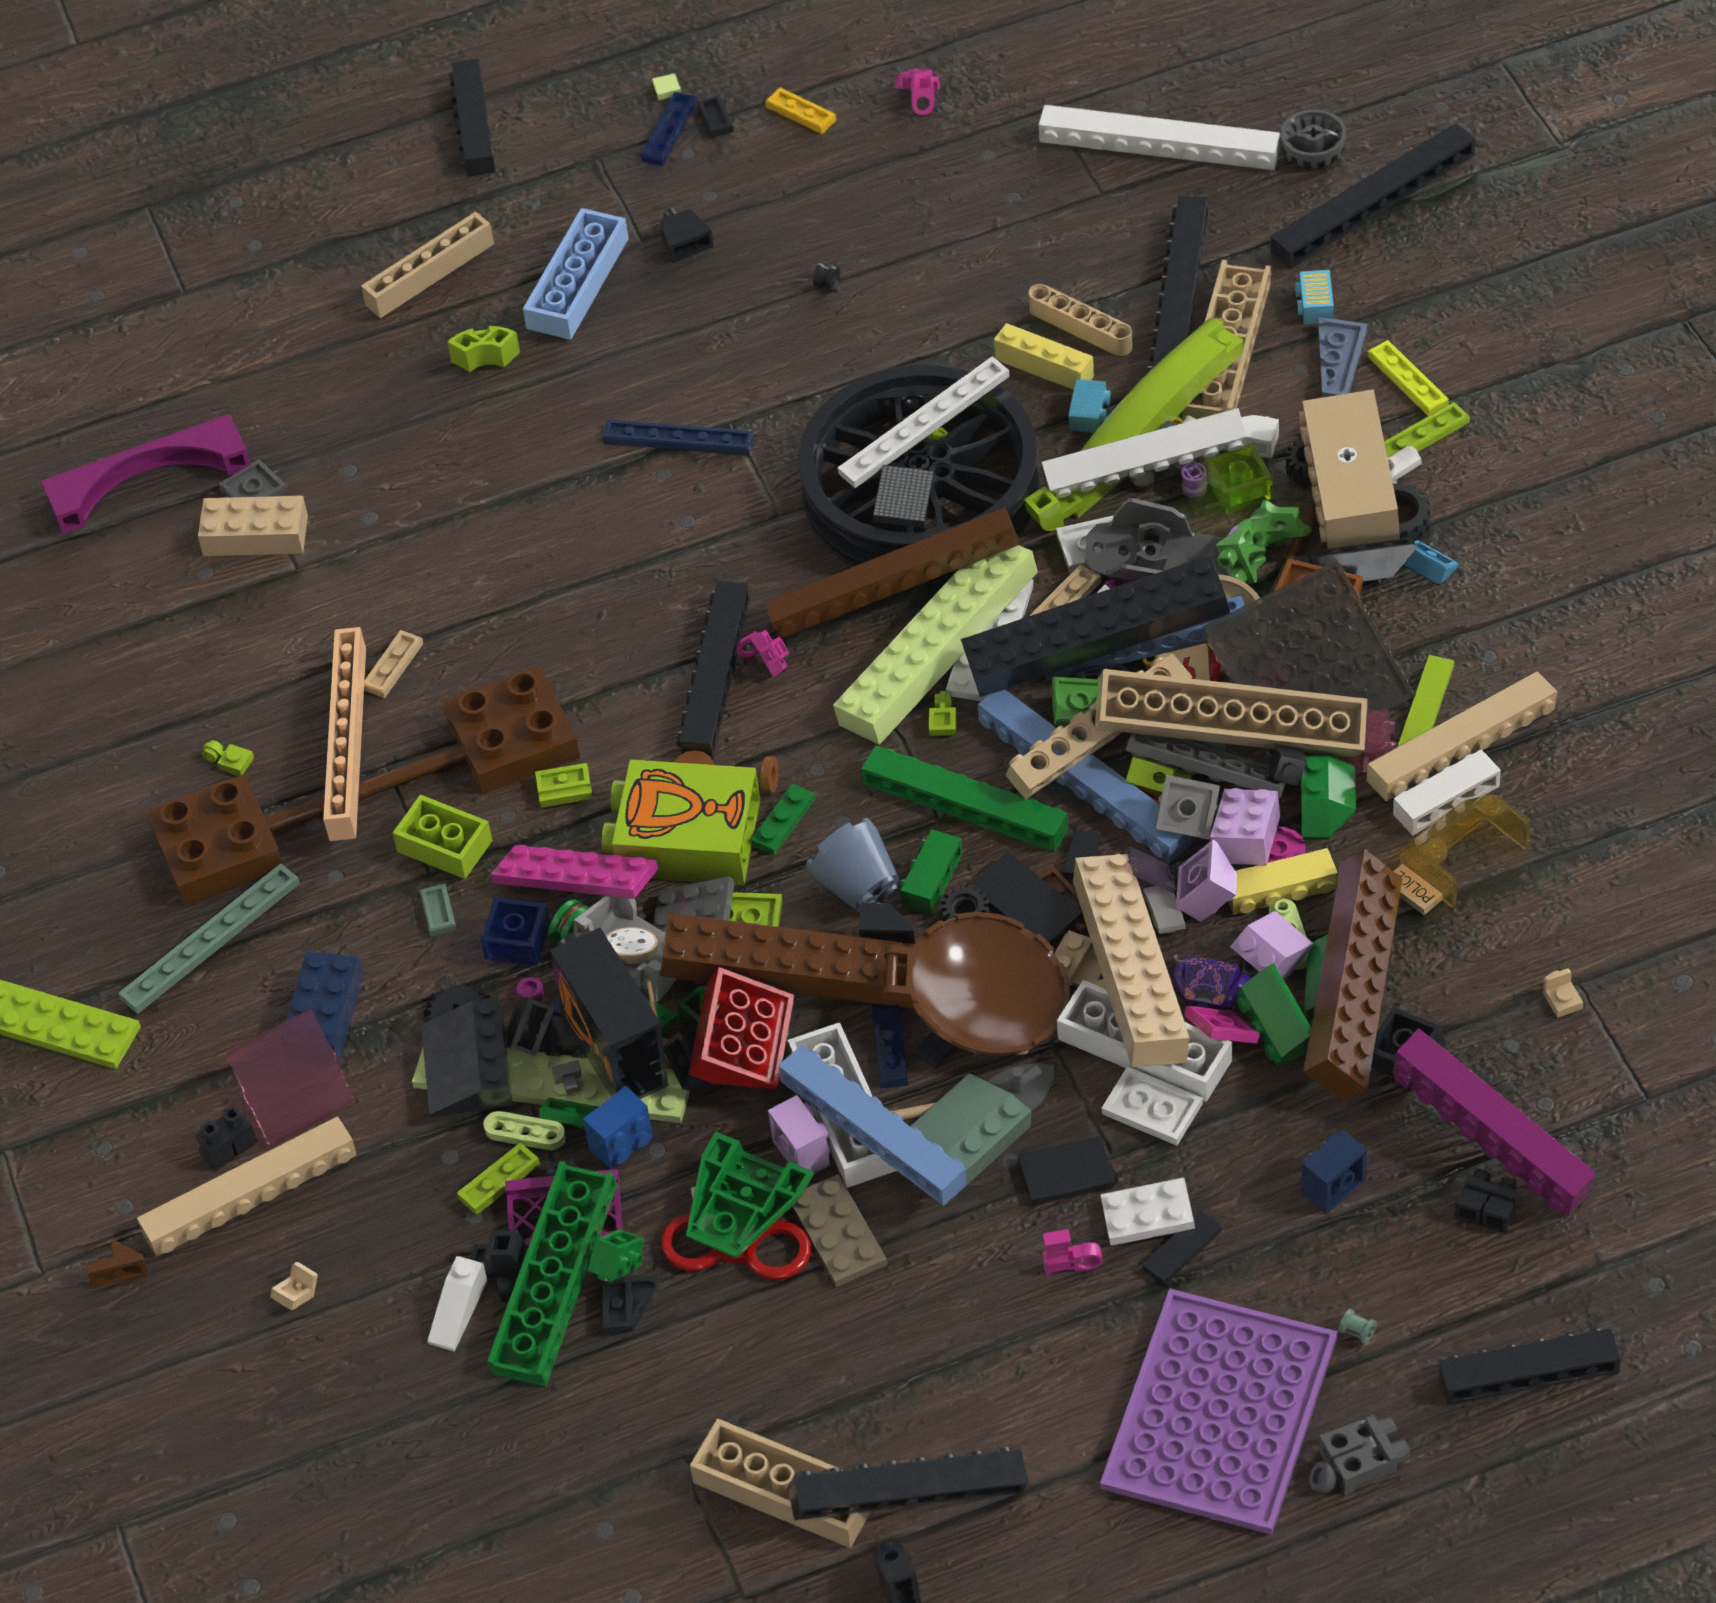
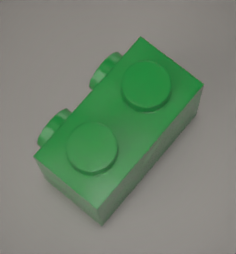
[588,1229,645,1282]

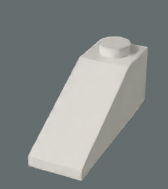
[1225,415,1279,458]
[427,1256,488,1352]

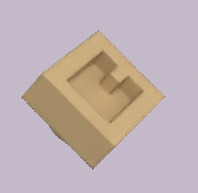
[1543,968,1583,1018]

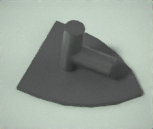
[986,1063,1054,1111]

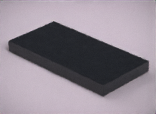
[970,851,1084,945]

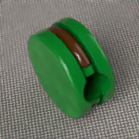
[548,899,590,946]

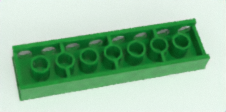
[487,1161,618,1387]

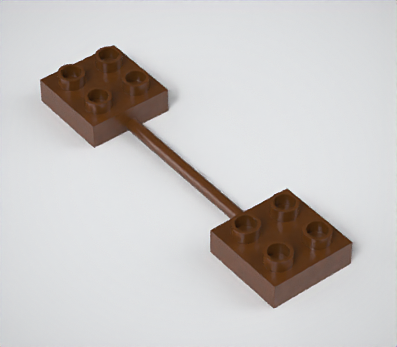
[145,665,580,906]

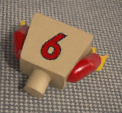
[1143,640,1224,682]

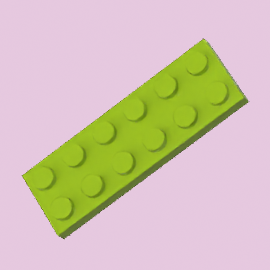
[0,980,141,1069]

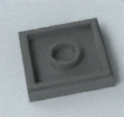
[218,459,288,498]

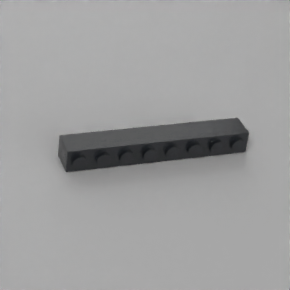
[677,581,750,760]
[788,1447,1029,1521]

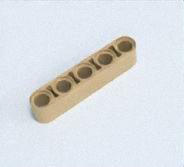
[1029,284,1132,356]

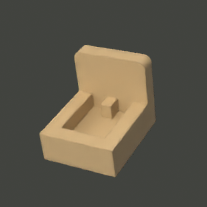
[270,1262,317,1310]

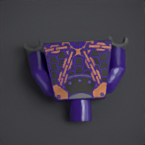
[1172,954,1258,1010]

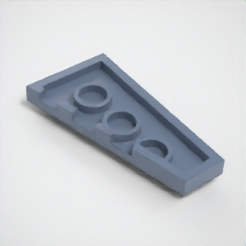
[1318,317,1367,398]

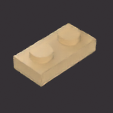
[1055,931,1093,986]

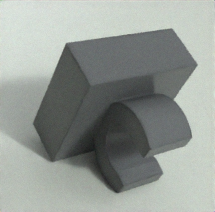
[552,1060,582,1094]

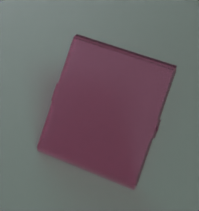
[226,1008,355,1147]

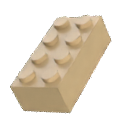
[198,496,308,556]

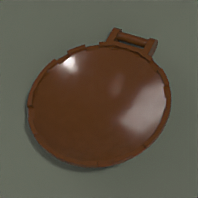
[882,912,1070,1056]

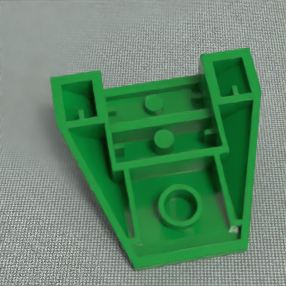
[686,1131,814,1258]

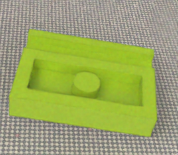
[535,763,593,808]

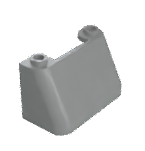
[574,896,677,1003]

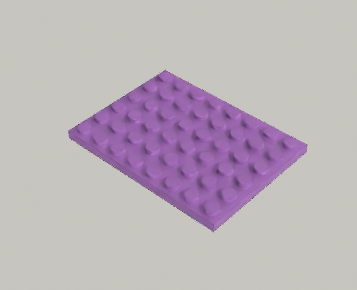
[1100,1289,1337,1535]

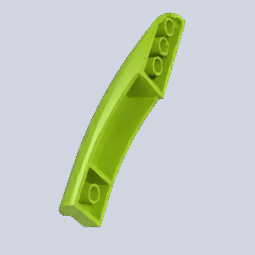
[1073,318,1243,518]

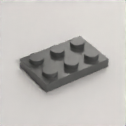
[653,876,735,933]

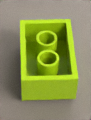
[393,795,493,879]

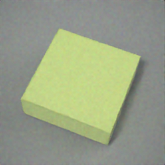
[652,73,681,100]

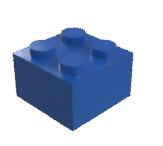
[583,1086,653,1170]

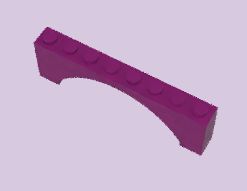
[41,414,251,534]

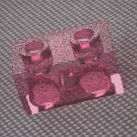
[1362,710,1396,772]

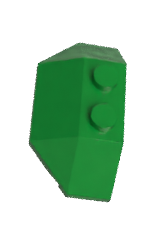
[1301,752,1356,840]

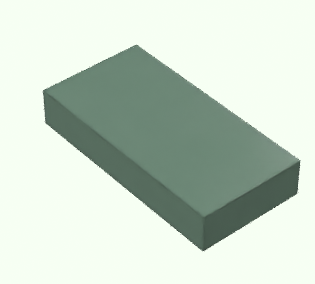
[420,884,457,937]

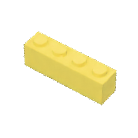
[994,323,1094,390]
[1228,848,1338,915]

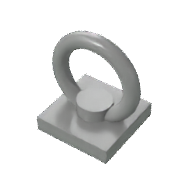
[1156,775,1220,839]

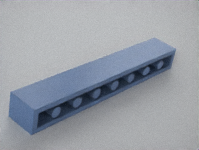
[778,1045,967,1206]

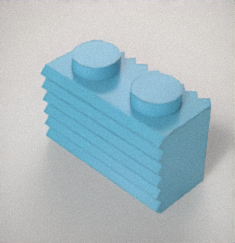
[1069,379,1111,433]

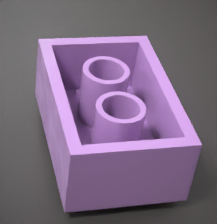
[1210,788,1280,865]

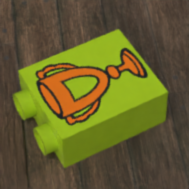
[602,760,760,885]

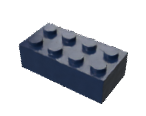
[281,951,364,1064]

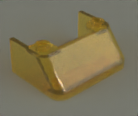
[1400,794,1531,908]

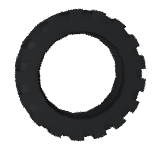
[1393,481,1430,541]

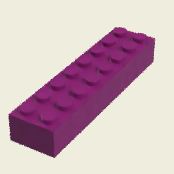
[1393,1029,1596,1217]

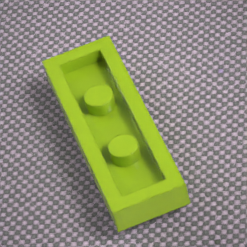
[457,1142,540,1215]

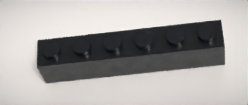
[448,58,496,177]
[1439,1328,1621,1405]

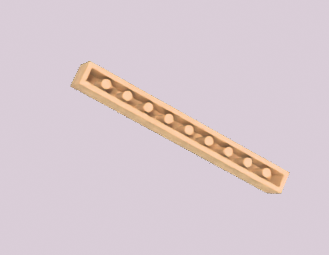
[323,627,366,841]

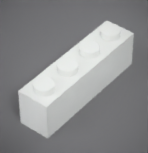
[1393,750,1501,836]

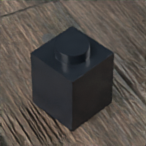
[1268,744,1307,786]

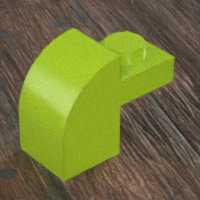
[1024,486,1084,531]

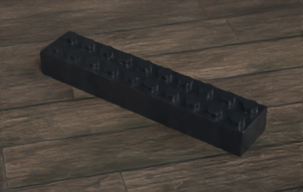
[961,555,1230,697]

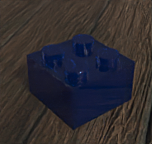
[481,897,550,966]

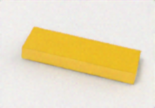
[765,88,836,134]

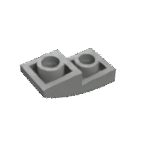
[1143,884,1186,934]

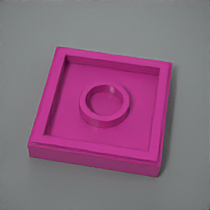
[1184,1006,1260,1043]

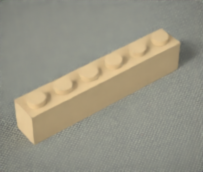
[361,212,494,318]

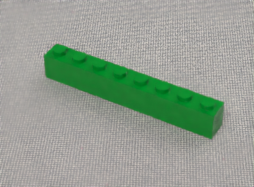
[861,745,1069,852]

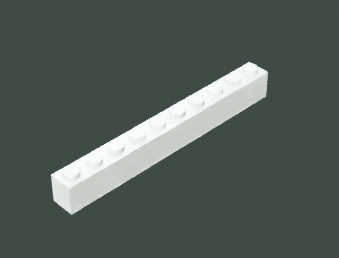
[1039,105,1280,170]

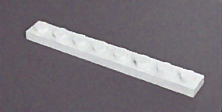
[838,356,1010,488]

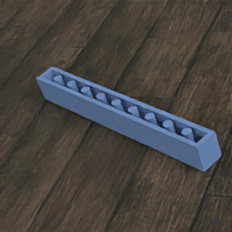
[978,689,1192,863]

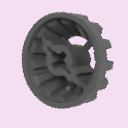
[1281,110,1346,169]

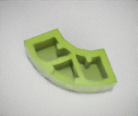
[447,326,520,372]

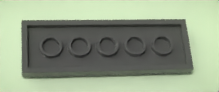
[1126,733,1285,798]

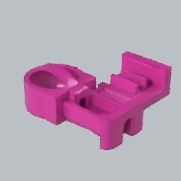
[1042,1229,1103,1276]

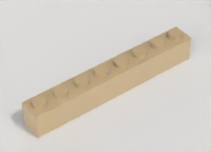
[1366,672,1557,801]
[137,1116,357,1257]

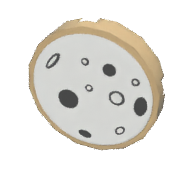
[606,927,658,964]

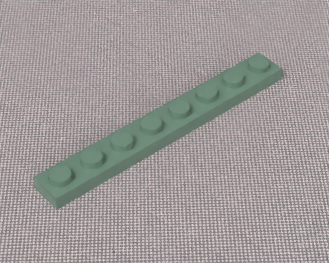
[118,863,300,1014]

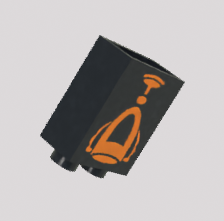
[550,927,668,1099]

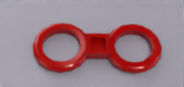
[660,1213,811,1280]

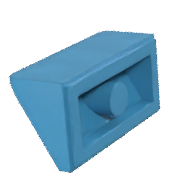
[1403,540,1459,584]

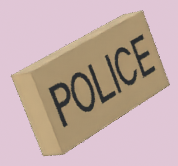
[1393,864,1443,915]

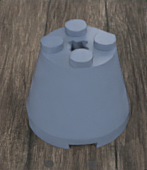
[806,818,899,911]

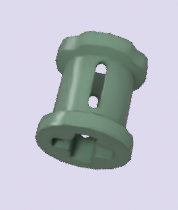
[1339,1309,1377,1345]

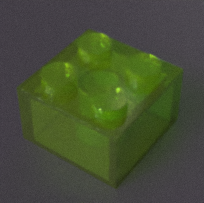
[1205,443,1274,514]

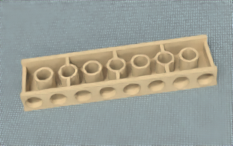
[1183,260,1271,420]

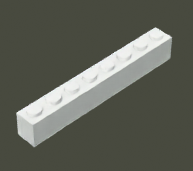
[1041,408,1247,498]

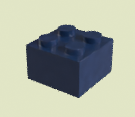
[1302,1129,1367,1214]

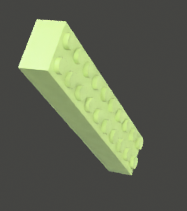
[833,545,1038,745]

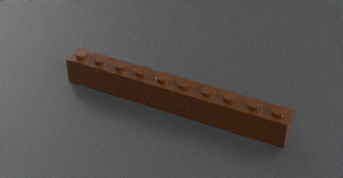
[765,507,1020,638]

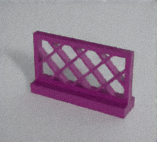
[505,1169,623,1249]

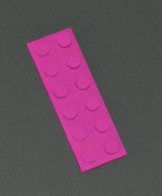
[491,845,658,899]

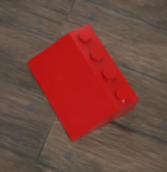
[688,967,794,1089]

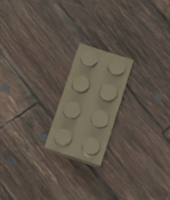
[791,1174,888,1287]

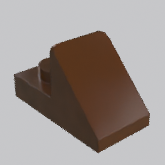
[86,1240,148,1288]

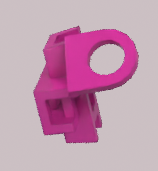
[894,69,940,115]
[736,630,789,677]

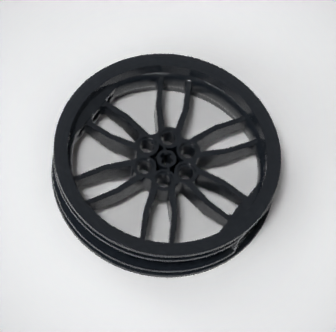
[798,365,1040,575]

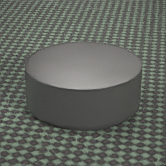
[1310,1462,1337,1493]

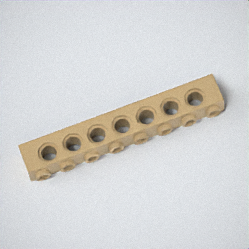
[1006,653,1192,800]

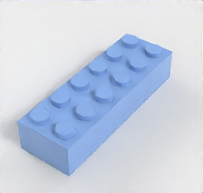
[523,208,628,340]

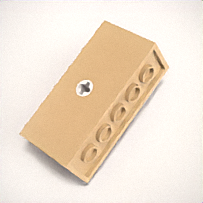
[1299,390,1400,549]

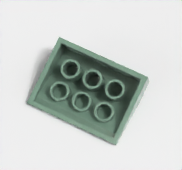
[910,1073,1032,1198]

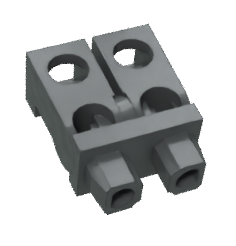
[1318,1414,1410,1496]

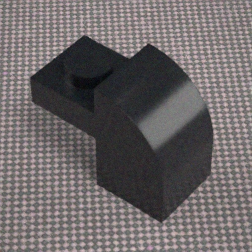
[470,1230,525,1278]

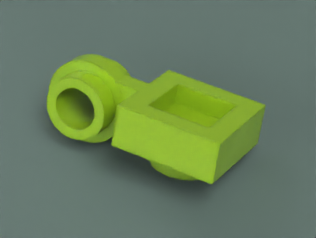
[929,691,956,736]
[202,740,254,776]

